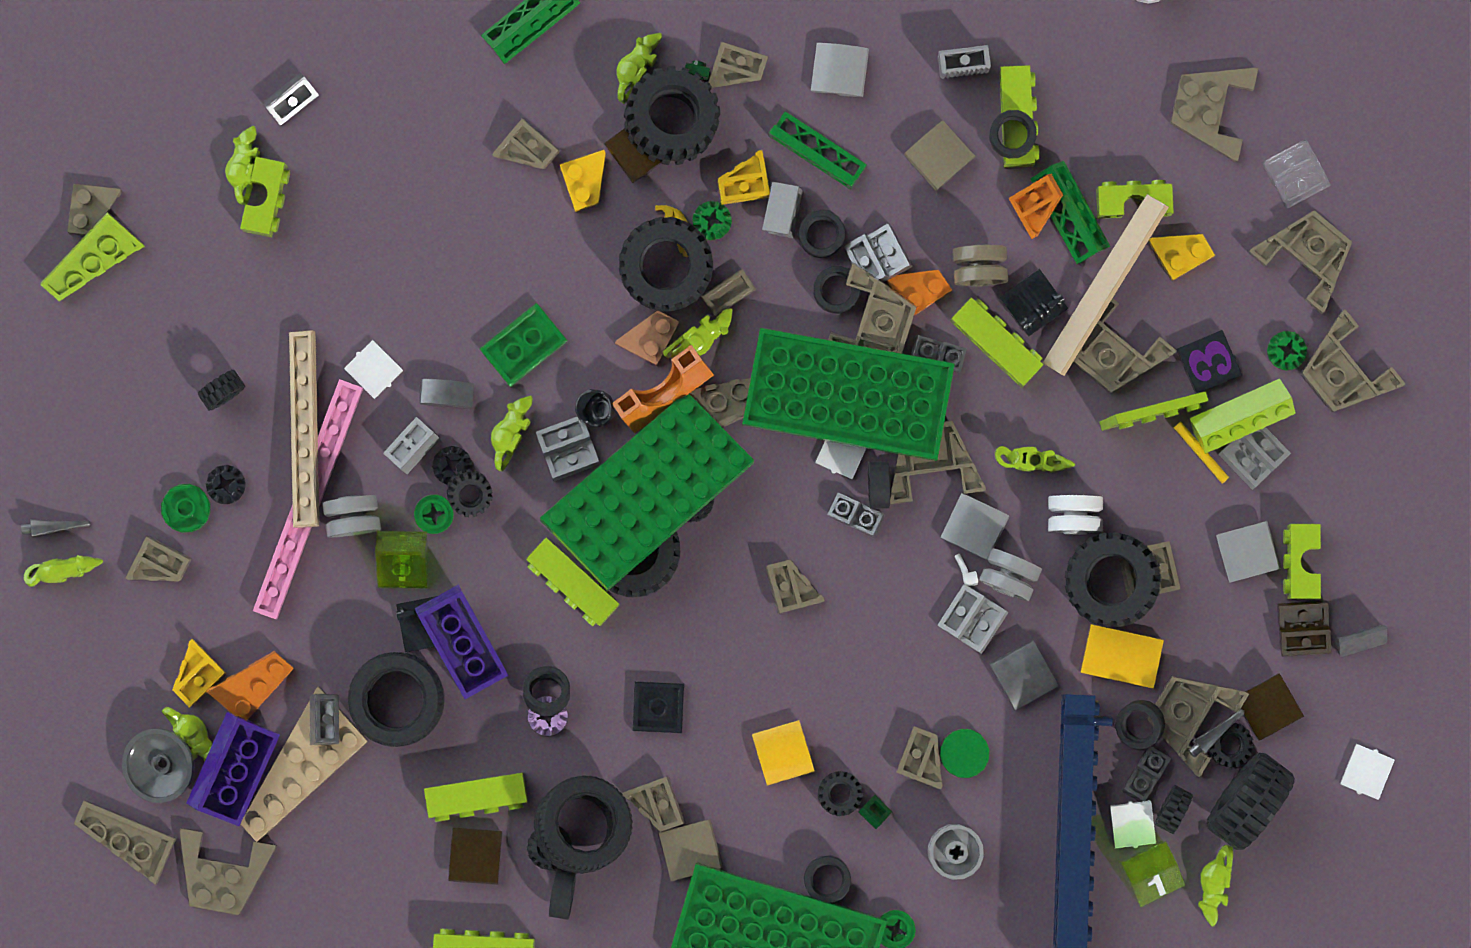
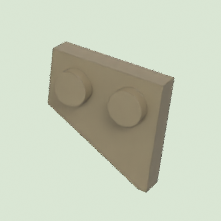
[709,42,768,88]
[492,119,560,169]
[67,184,122,235]
[125,536,192,581]
[765,560,825,614]
[896,726,942,789]
[623,776,685,832]

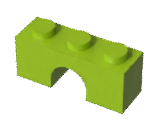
[240,157,290,238]
[1096,180,1174,219]
[1283,524,1321,599]

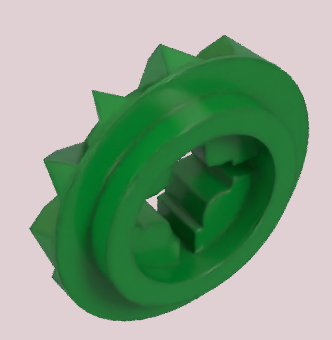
[692,201,732,240]
[1267,331,1307,370]
[414,495,454,534]
[880,910,916,948]

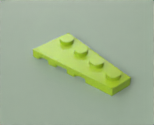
[40,212,145,301]
[1099,391,1208,431]

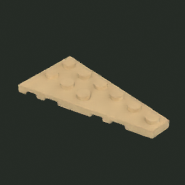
[241,686,368,842]

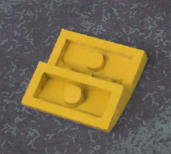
[752,720,814,786]

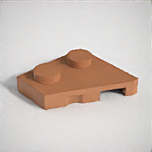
[615,311,680,366]

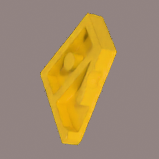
[560,150,606,212]
[717,150,770,205]
[1148,234,1215,281]
[172,639,226,708]

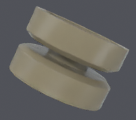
[953,245,1008,287]

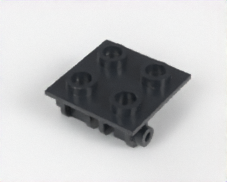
[1000,269,1068,337]
[396,596,437,653]

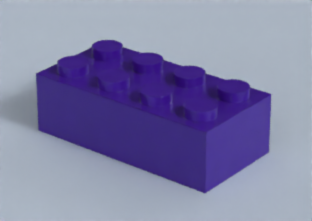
[415,584,509,699]
[186,712,280,826]

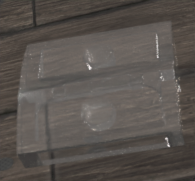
[1262,140,1331,208]

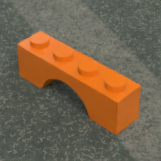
[612,345,714,434]

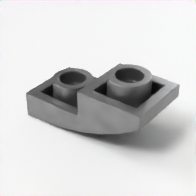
[911,335,967,372]
[419,379,474,409]
[827,493,885,537]
[1122,746,1171,802]

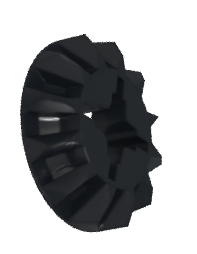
[432,446,472,485]
[205,465,246,504]

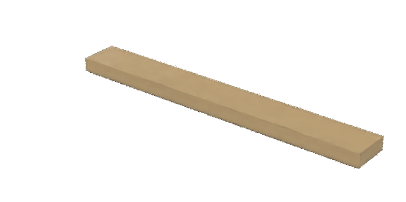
[1043,194,1169,376]
[289,330,319,528]

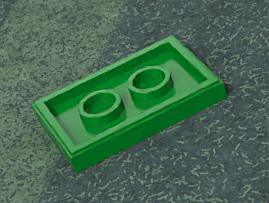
[480,303,568,387]

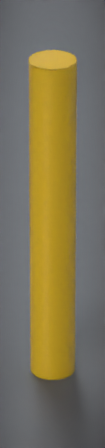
[1174,422,1229,483]

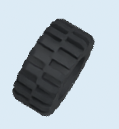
[624,66,720,165]
[619,217,713,311]
[609,531,681,598]
[1064,533,1162,627]
[1206,753,1295,850]

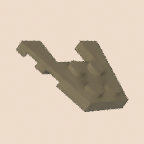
[1170,68,1258,162]
[1248,210,1352,314]
[828,262,916,354]
[1073,298,1177,393]
[1301,309,1406,412]
[890,421,986,505]
[1147,676,1249,777]
[180,828,277,915]

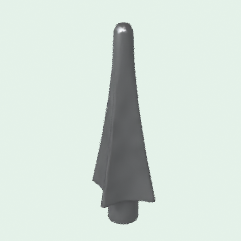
[21,519,91,537]
[1188,710,1244,758]

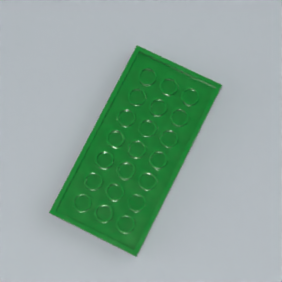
[742,328,955,461]
[540,394,754,591]
[671,863,887,948]

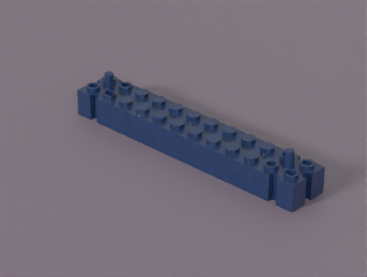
[1053,694,1113,948]

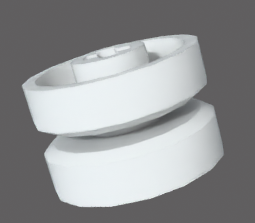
[1048,495,1103,535]

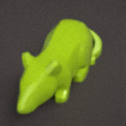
[616,33,662,104]
[225,126,261,205]
[662,308,732,358]
[491,395,533,472]
[995,446,1075,473]
[24,555,103,587]
[162,707,212,762]
[1198,845,1233,927]

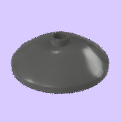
[122,728,194,803]

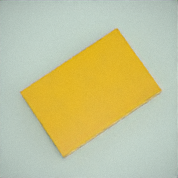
[1080,624,1164,689]

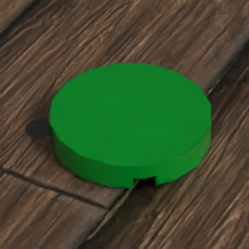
[161,484,211,533]
[940,729,990,778]

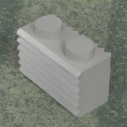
[938,45,991,79]

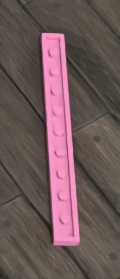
[253,379,363,620]

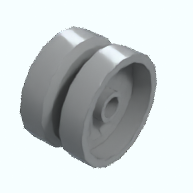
[322,495,381,538]
[979,548,1042,602]
[928,824,984,880]

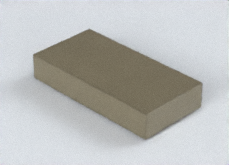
[701,269,756,317]

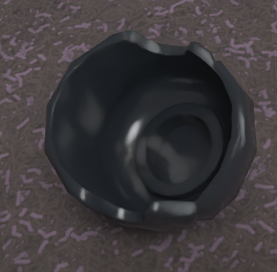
[575,389,615,427]

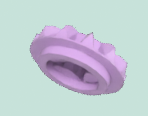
[528,696,568,736]

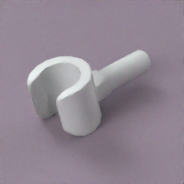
[955,554,978,587]

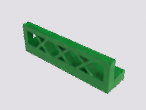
[481,0,580,64]
[769,111,867,190]
[1030,161,1111,264]

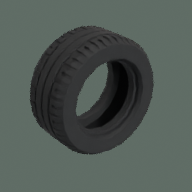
[348,652,445,747]
[534,775,633,874]

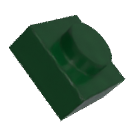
[685,61,710,81]
[858,795,892,829]

